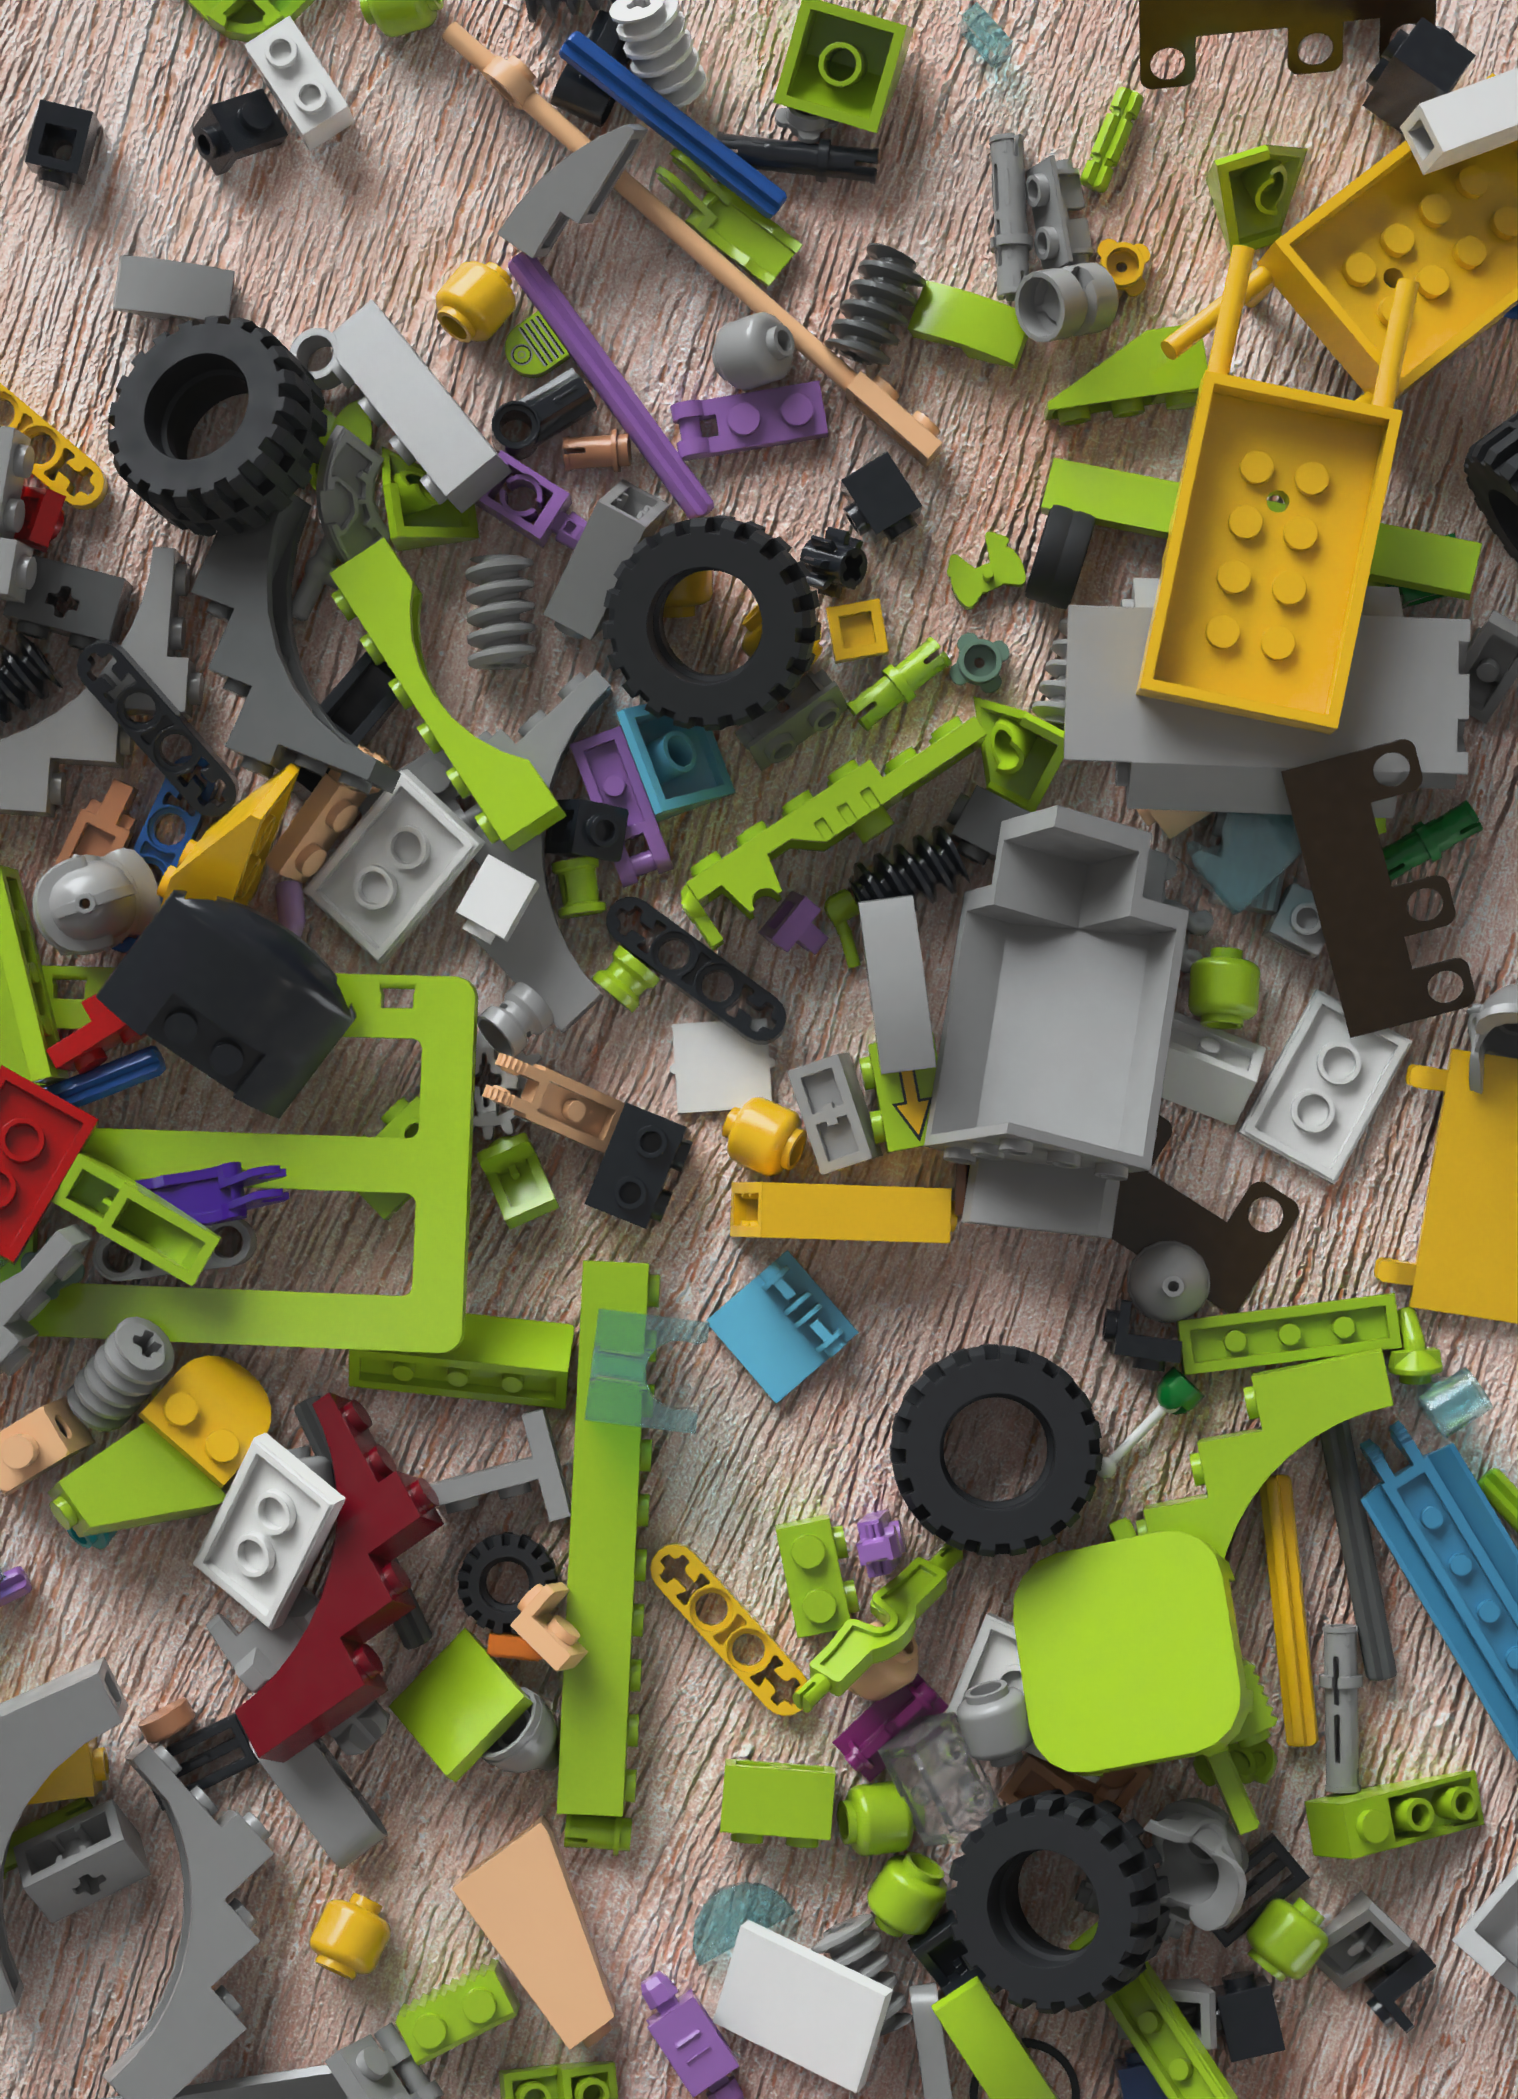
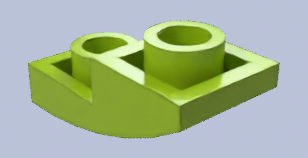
[907,280,1028,369]
[499,2061,618,2099]

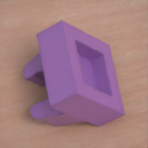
[758,891,829,955]

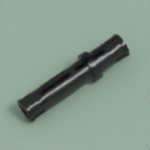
[717,131,879,184]

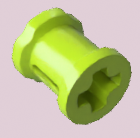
[551,857,607,919]

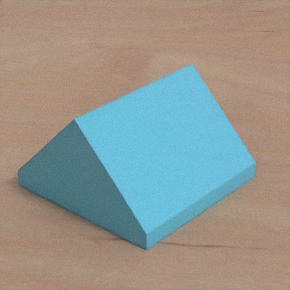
[617,704,736,823]

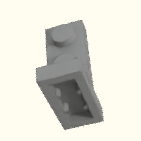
[430,1407,571,1522]

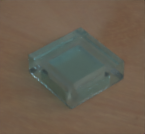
[960,2,1013,69]

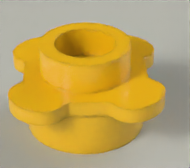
[1097,239,1150,297]

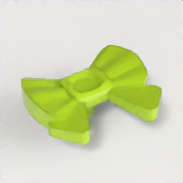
[947,532,1026,610]

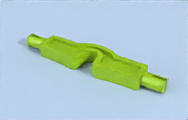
[792,1543,964,1713]

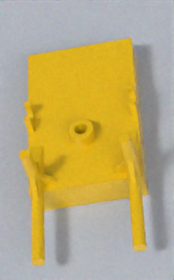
[1161,73,1518,404]
[1136,245,1419,735]

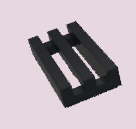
[151,1712,259,1811]
[1211,1833,1310,1948]

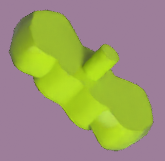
[1193,1740,1278,1787]

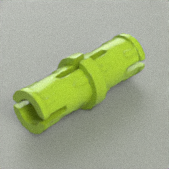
[846,636,952,731]

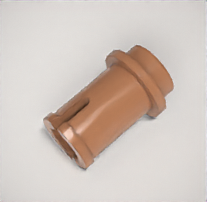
[563,429,632,472]

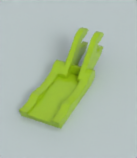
[655,148,803,287]

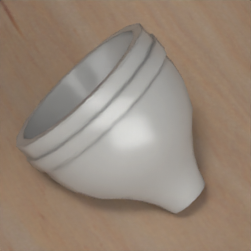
[1127,1241,1210,1323]
[481,1687,559,1773]

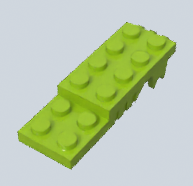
[681,715,987,951]

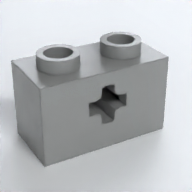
[13,1798,151,1924]

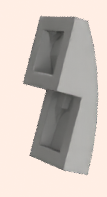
[113,255,235,324]

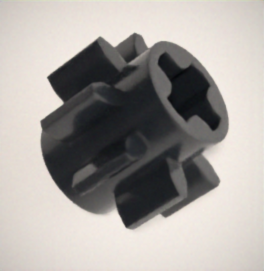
[800,527,867,598]

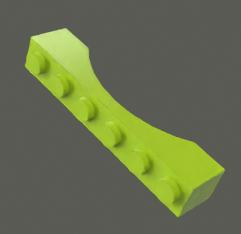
[329,537,566,852]

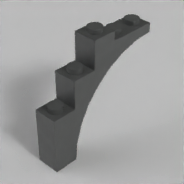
[191,494,401,795]

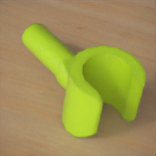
[824,889,861,968]

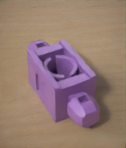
[475,450,587,549]
[641,1971,744,2099]

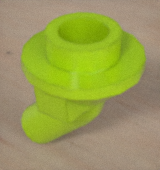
[1388,1307,1443,1385]

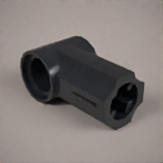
[551,10,630,128]
[492,367,597,461]

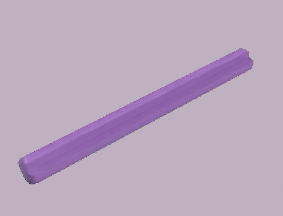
[508,252,714,519]

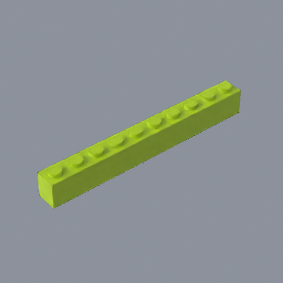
[557,1260,660,1817]

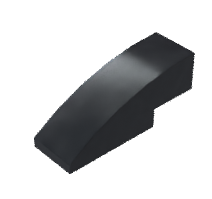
[272,651,400,802]

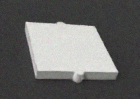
[670,1018,775,1114]

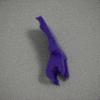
[135,1162,289,1226]

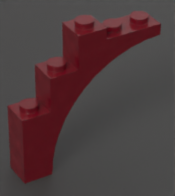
[235,1392,444,1763]

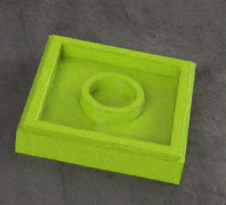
[388,1628,533,1782]

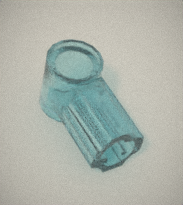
[1418,1367,1493,1439]

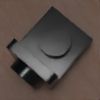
[545,799,629,862]

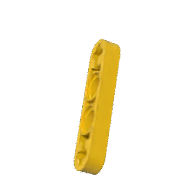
[0,383,108,510]
[650,1542,808,1716]

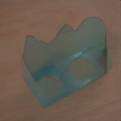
[1175,812,1302,915]

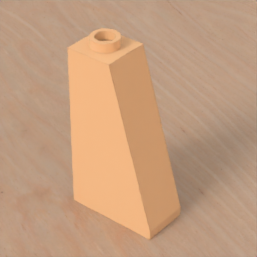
[452,1815,616,2050]

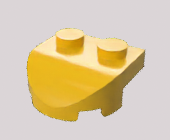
[138,1355,272,1488]

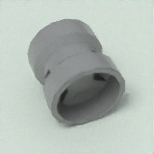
[477,982,554,1058]

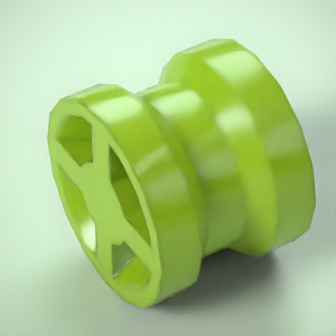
[591,945,661,1013]

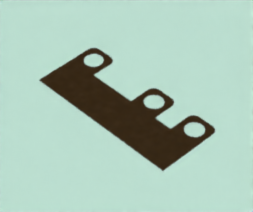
[1139,0,1436,89]
[1281,739,1476,1038]
[1112,1115,1299,1314]

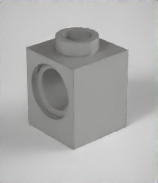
[1262,883,1325,960]

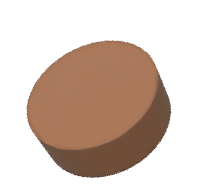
[138,1697,196,1744]

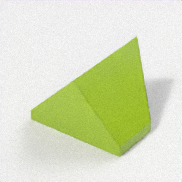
[1206,145,1308,255]
[382,446,480,552]
[973,696,1064,812]

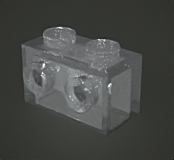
[878,1712,1002,1846]

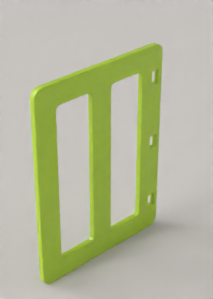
[0,965,478,1353]

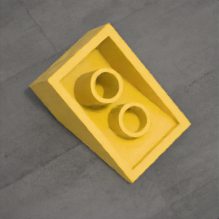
[156,763,301,908]

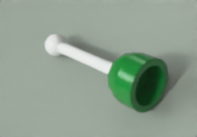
[1097,1366,1205,1479]

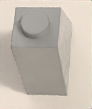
[543,479,670,640]

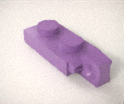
[856,1509,907,1578]

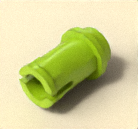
[564,1814,632,1856]

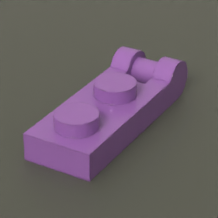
[670,380,828,461]
[570,725,674,888]

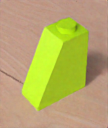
[47,1422,226,1537]

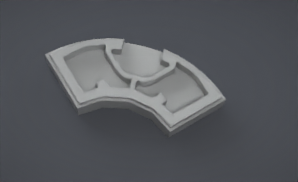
[316,425,390,564]

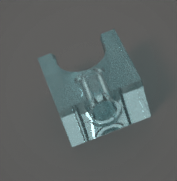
[585,1308,710,1434]

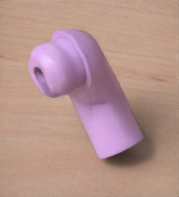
[275,880,306,938]

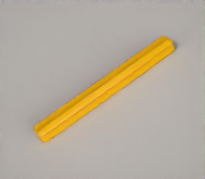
[1260,1474,1319,1747]

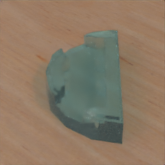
[693,1882,795,1966]

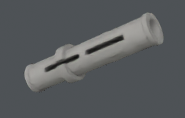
[989,133,1033,301]
[1319,1624,1363,1793]

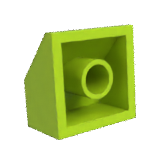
[773,0,914,133]

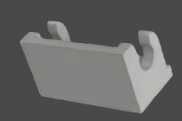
[787,1052,883,1175]

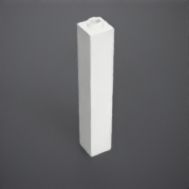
[1400,68,1518,175]

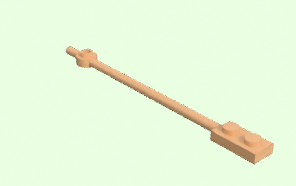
[442,21,943,468]

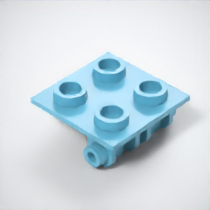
[705,1250,859,1404]

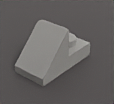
[1464,610,1518,724]

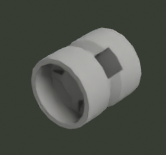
[1015,262,1118,342]

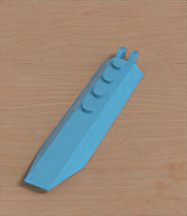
[1359,1420,1518,1762]

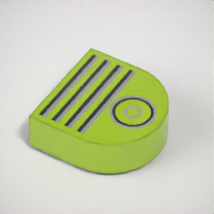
[505,311,570,378]

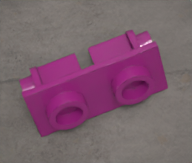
[832,1673,949,1782]

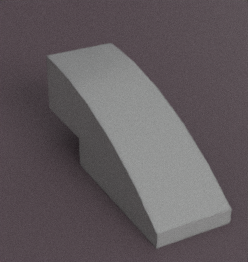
[497,124,648,258]
[858,895,936,1074]

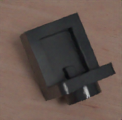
[192,88,288,176]
[1102,1299,1182,1372]
[907,1910,989,1996]
[1364,1940,1436,2034]

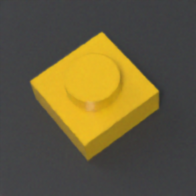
[826,598,889,664]

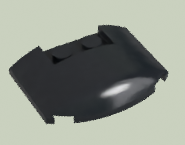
[96,890,357,1119]

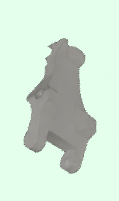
[206,1585,390,1756]

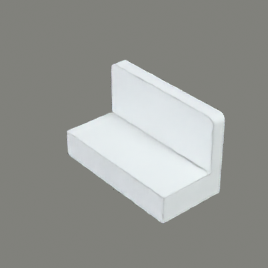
[1162,1012,1266,1125]

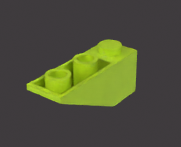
[1044,325,1208,426]
[1304,1770,1485,1859]

